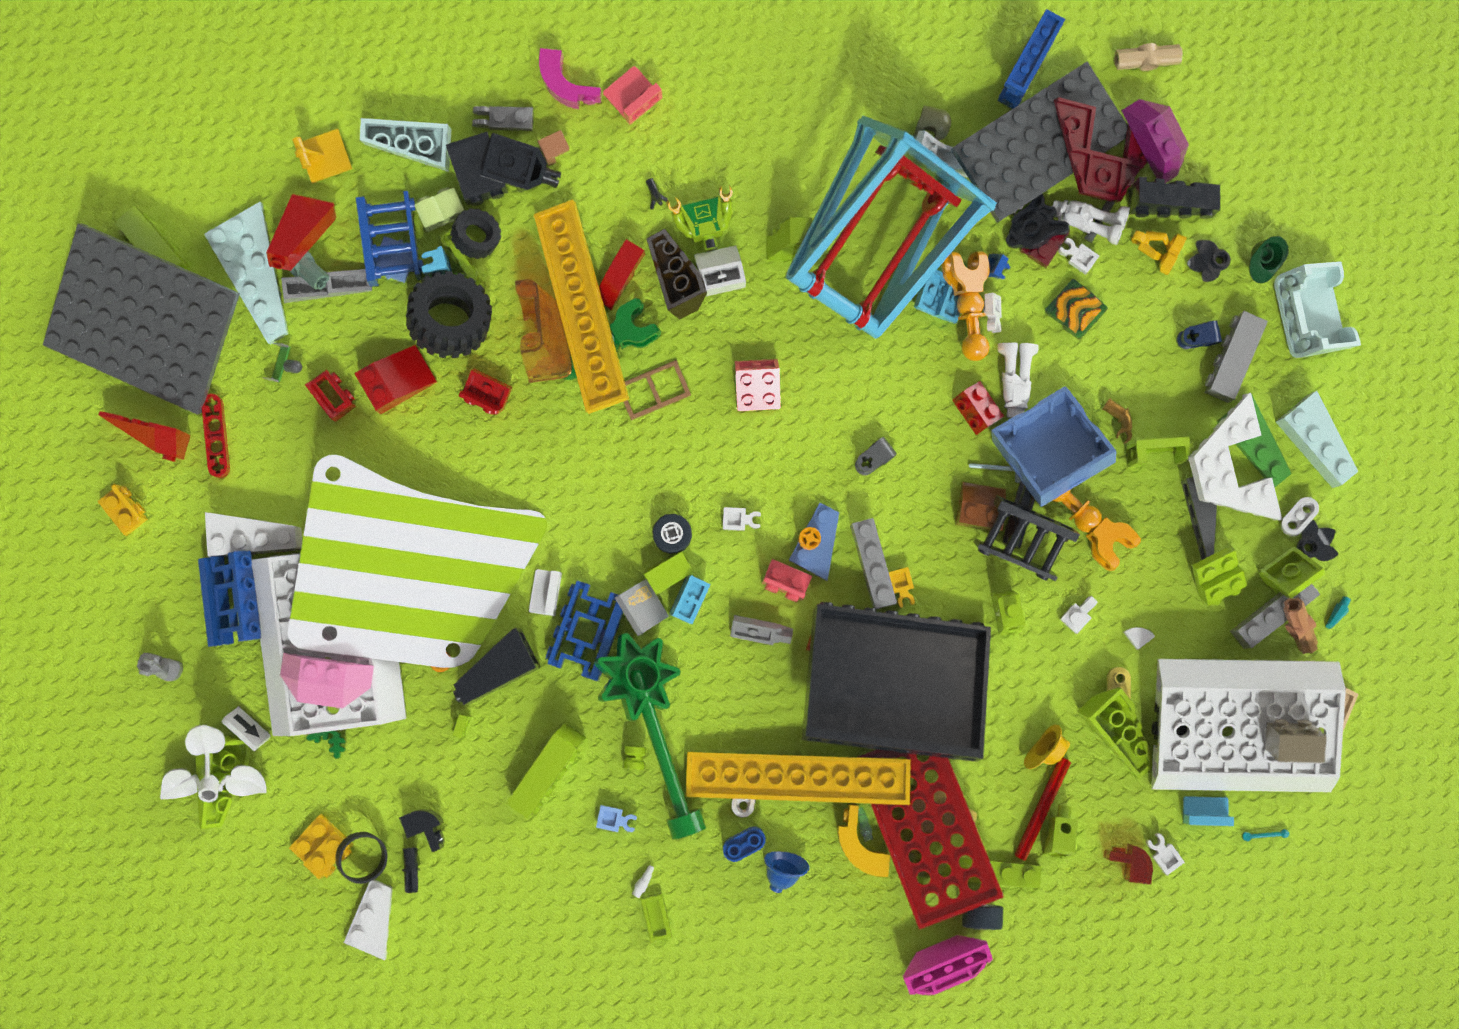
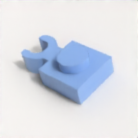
[596,805,637,832]

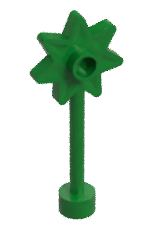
[594,633,706,840]

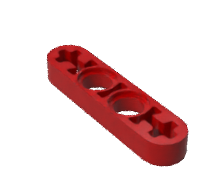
[202,394,230,478]

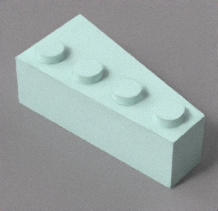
[1276,391,1358,488]

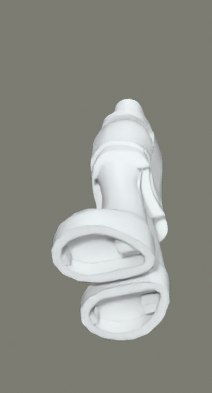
[1052,200,1130,245]
[997,343,1039,418]

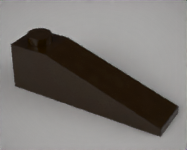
[646,229,707,319]

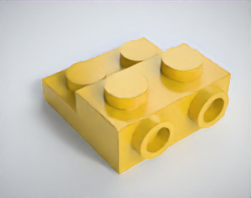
[289,814,353,879]

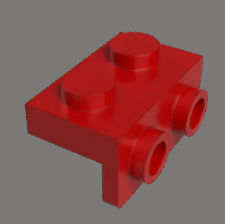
[458,368,513,415]
[953,381,1004,435]

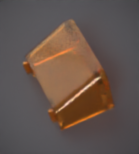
[515,279,572,383]

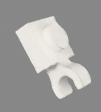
[1059,596,1098,634]

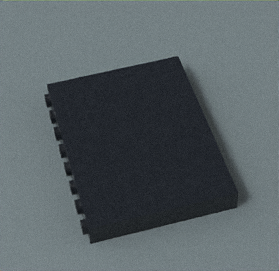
[802,602,991,762]

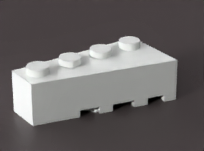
[205,512,302,557]

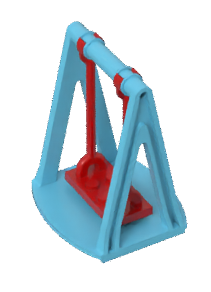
[786,116,997,338]

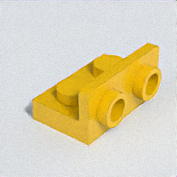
[97,484,148,536]

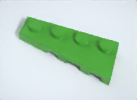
[1216,393,1292,487]

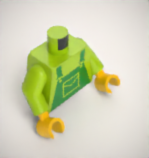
[666,186,733,251]

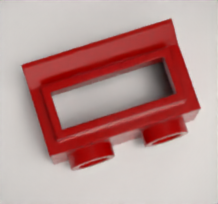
[305,370,356,422]

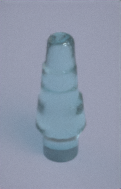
[858,808,873,842]

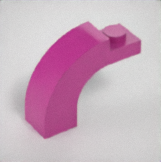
[539,48,602,109]

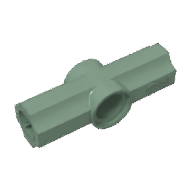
[290,252,329,290]

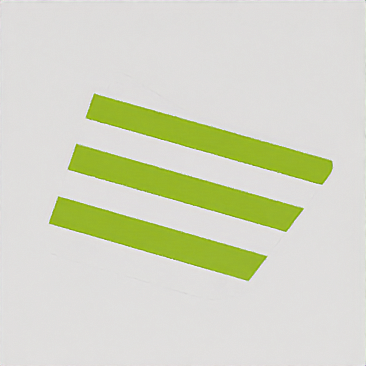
[287,455,547,668]

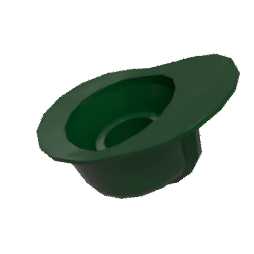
[1249,236,1289,284]

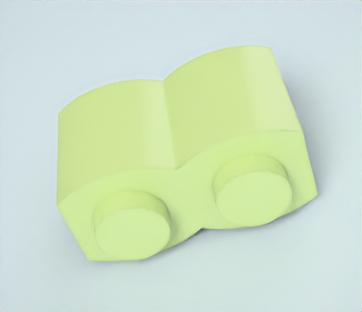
[415,187,464,232]

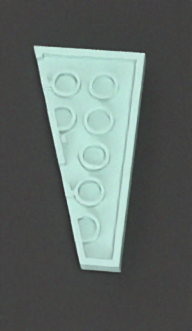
[204,202,289,344]

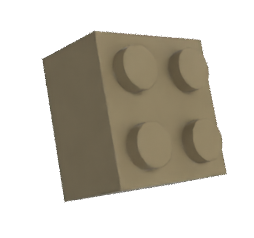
[1265,719,1327,763]

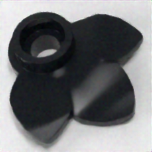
[1187,240,1231,282]
[1297,520,1339,561]

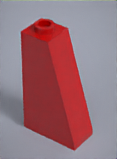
[266,194,336,271]

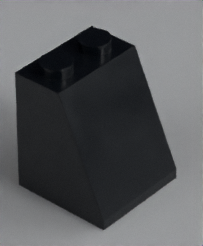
[446,132,508,206]

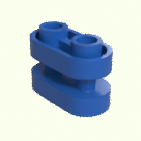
[723,826,765,862]

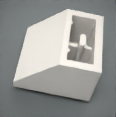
[694,246,746,296]

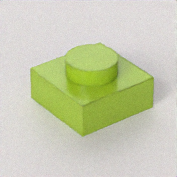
[451,714,471,738]

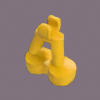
[1131,230,1187,275]

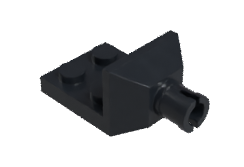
[480,133,561,193]

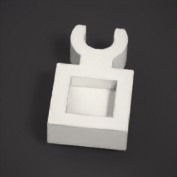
[1058,238,1099,275]
[983,293,1002,333]
[723,507,761,531]
[1146,833,1185,875]

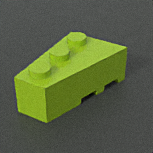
[766,217,812,261]

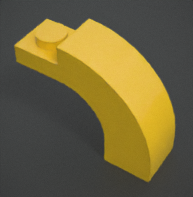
[837,803,890,877]

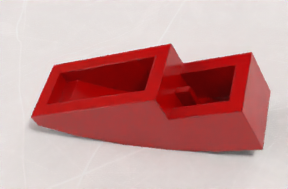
[599,239,645,310]

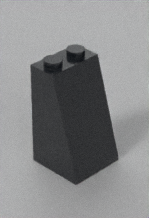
[453,628,541,705]

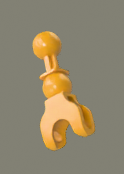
[942,251,990,361]
[1052,490,1141,571]

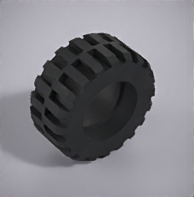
[406,271,492,359]

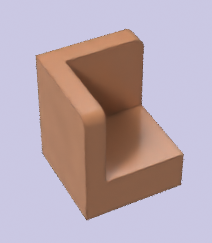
[538,130,570,166]

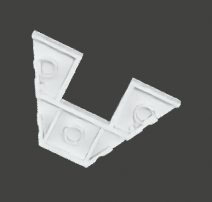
[1188,393,1282,521]

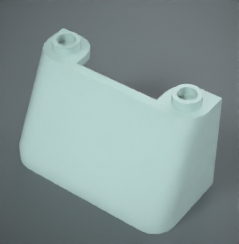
[1274,262,1361,358]

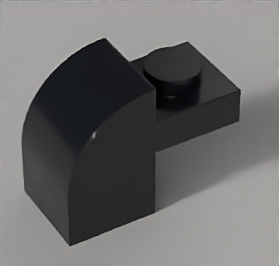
[399,809,445,852]

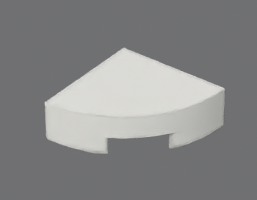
[1123,628,1155,650]

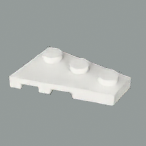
[344,880,393,960]

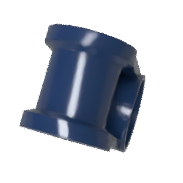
[1176,320,1222,349]

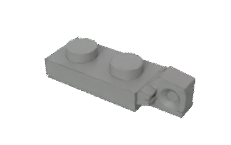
[730,615,793,645]

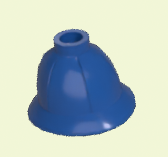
[764,851,810,893]

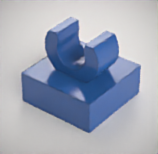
[988,254,1010,279]

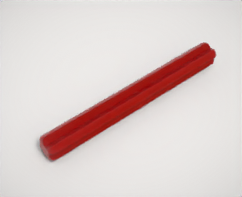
[1015,757,1071,860]

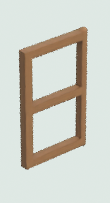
[624,360,691,421]

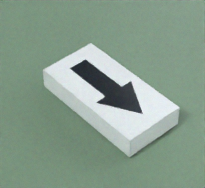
[222,706,271,751]

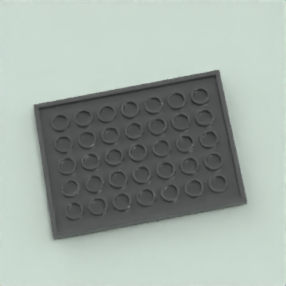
[43,223,240,415]

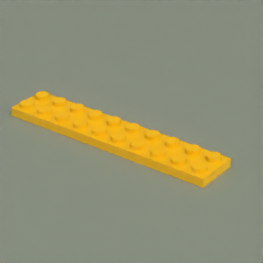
[533,199,629,414]
[686,752,910,805]

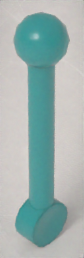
[1242,829,1289,841]

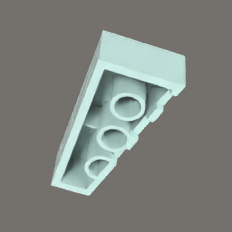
[360,118,452,172]

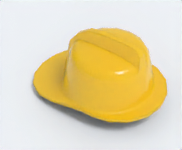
[1024,724,1070,769]

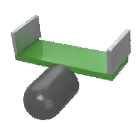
[263,342,302,383]

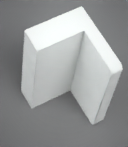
[529,569,562,616]

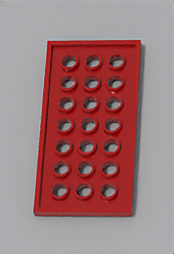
[857,749,1004,930]

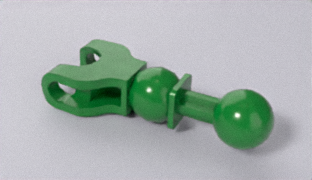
[555,298,661,380]

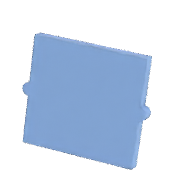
[375,236,418,283]

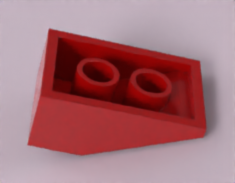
[354,345,437,414]

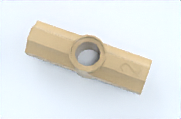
[1114,43,1183,71]

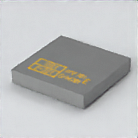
[615,579,669,636]

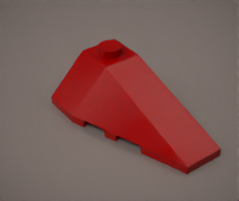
[98,411,191,462]

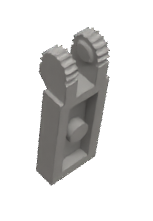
[472,106,533,131]

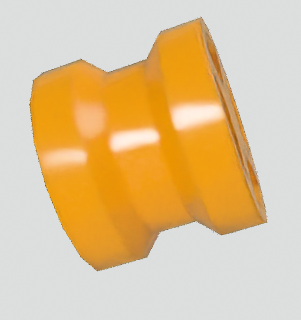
[798,527,821,550]

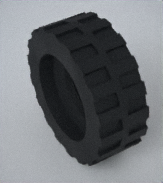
[450,208,501,259]

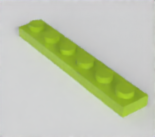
[909,853,1041,888]

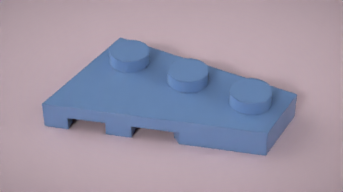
[789,503,839,581]

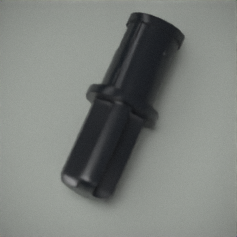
[402,848,420,893]

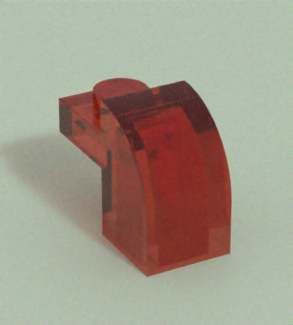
[1104,844,1153,885]

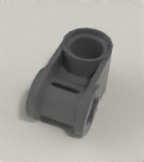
[855,437,897,476]

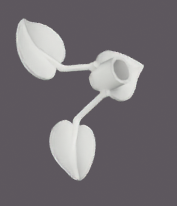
[160,725,267,802]

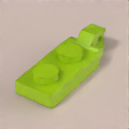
[439,230,482,286]

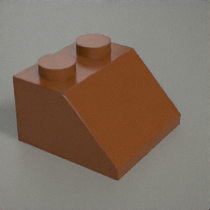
[955,482,1006,531]

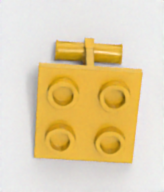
[292,129,353,183]

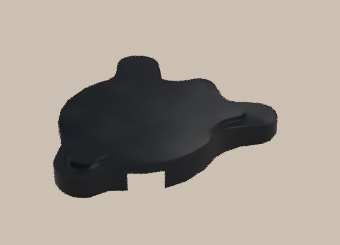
[1006,194,1070,249]

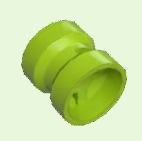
[623,745,647,770]

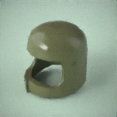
[913,105,951,141]

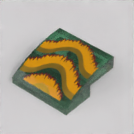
[1045,279,1108,340]

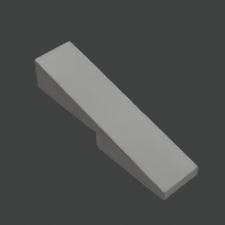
[281,269,372,303]

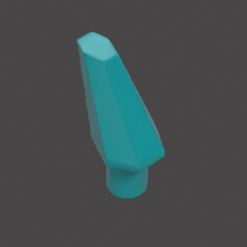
[1325,596,1351,629]

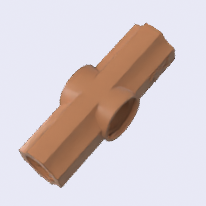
[1283,598,1318,654]

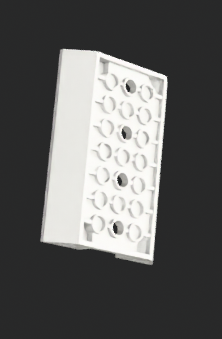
[252,554,407,736]
[1151,659,1346,792]

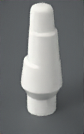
[632,865,654,898]

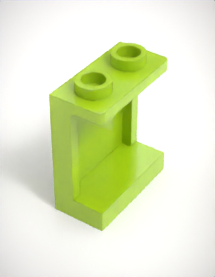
[1126,437,1194,468]

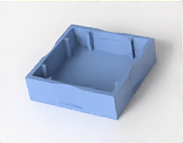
[991,386,1116,507]

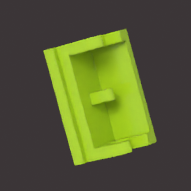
[643,551,694,595]

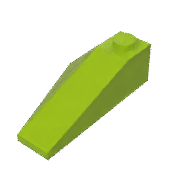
[1077,687,1153,779]
[195,734,250,829]

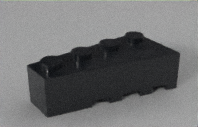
[1129,177,1220,219]

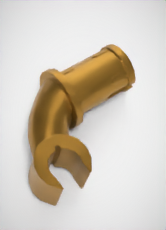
[1102,398,1132,444]

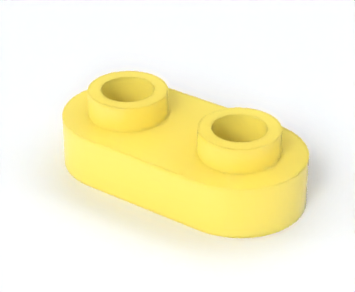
[1107,667,1131,700]

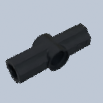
[1001,481,1035,549]

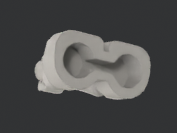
[137,653,183,681]

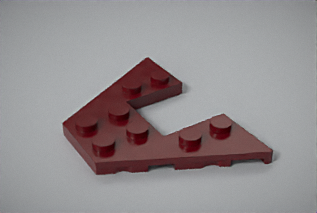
[1054,97,1147,203]

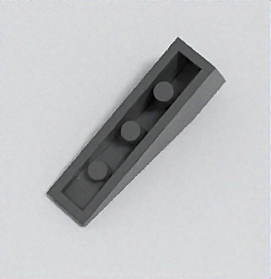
[1181,477,1217,560]

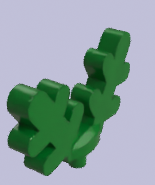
[306,730,346,759]

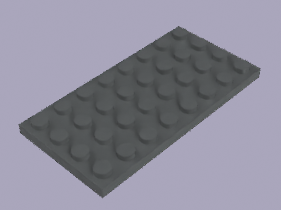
[950,62,1128,223]

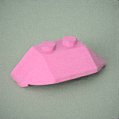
[280,653,374,708]

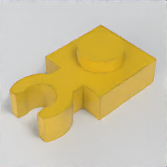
[889,567,915,608]

